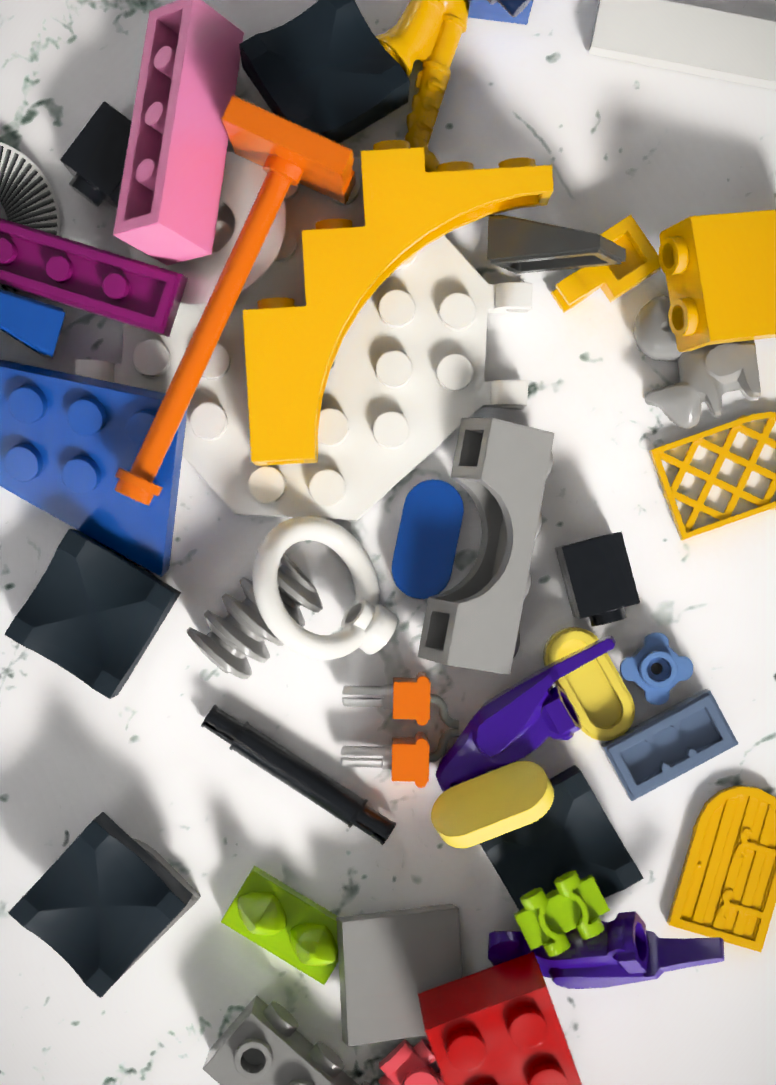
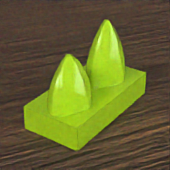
[221,865,339,985]

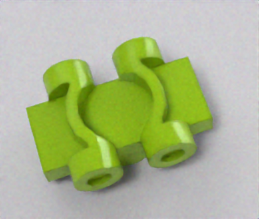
[513,870,610,957]

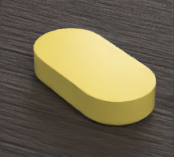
[543,627,635,741]
[431,761,554,848]

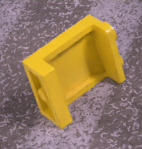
[659,210,776,352]

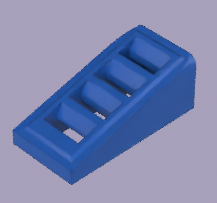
[0,289,65,360]

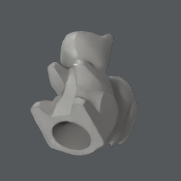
[634,295,761,429]

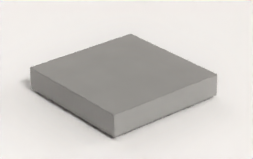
[336,904,462,1047]

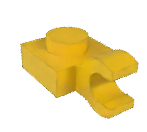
[550,214,661,313]

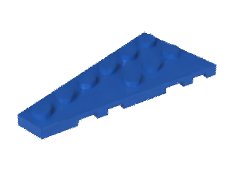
[0,359,188,577]

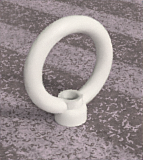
[252,516,398,660]

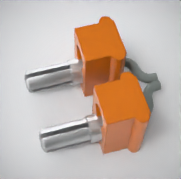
[340,672,459,788]

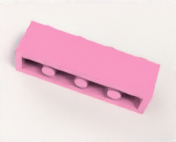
[113,0,244,266]

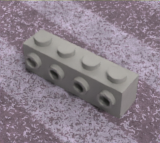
[202,995,371,1085]

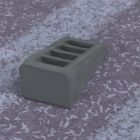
[487,215,626,274]

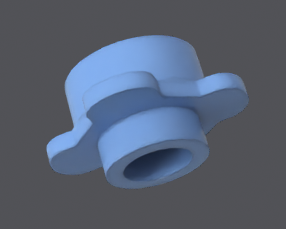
[620,632,693,705]

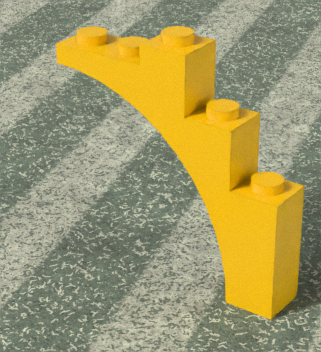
[243,140,554,466]

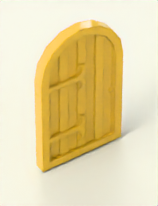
[667,785,776,952]

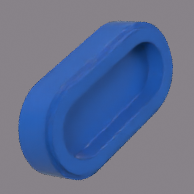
[391,479,464,599]

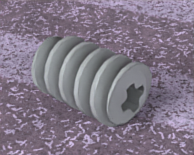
[187,554,323,679]

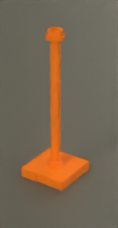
[114,95,356,506]

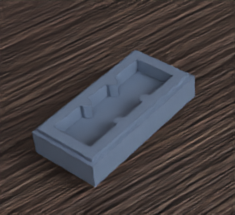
[600,689,739,801]

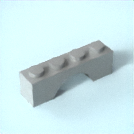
[417,418,555,675]

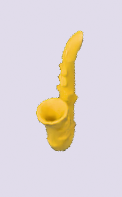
[375,0,469,172]

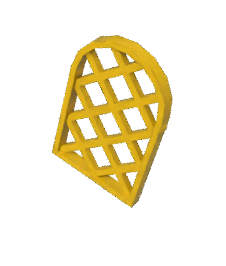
[649,412,776,540]

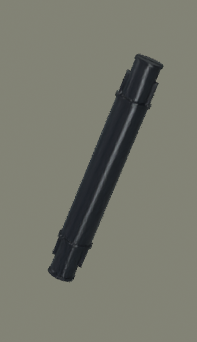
[201,705,396,845]

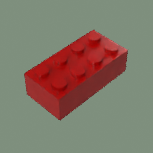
[418,952,582,1085]

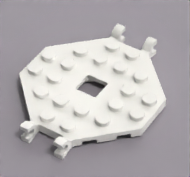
[75,157,533,521]

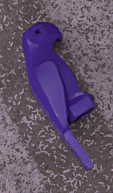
[435,635,616,792]
[488,911,725,989]

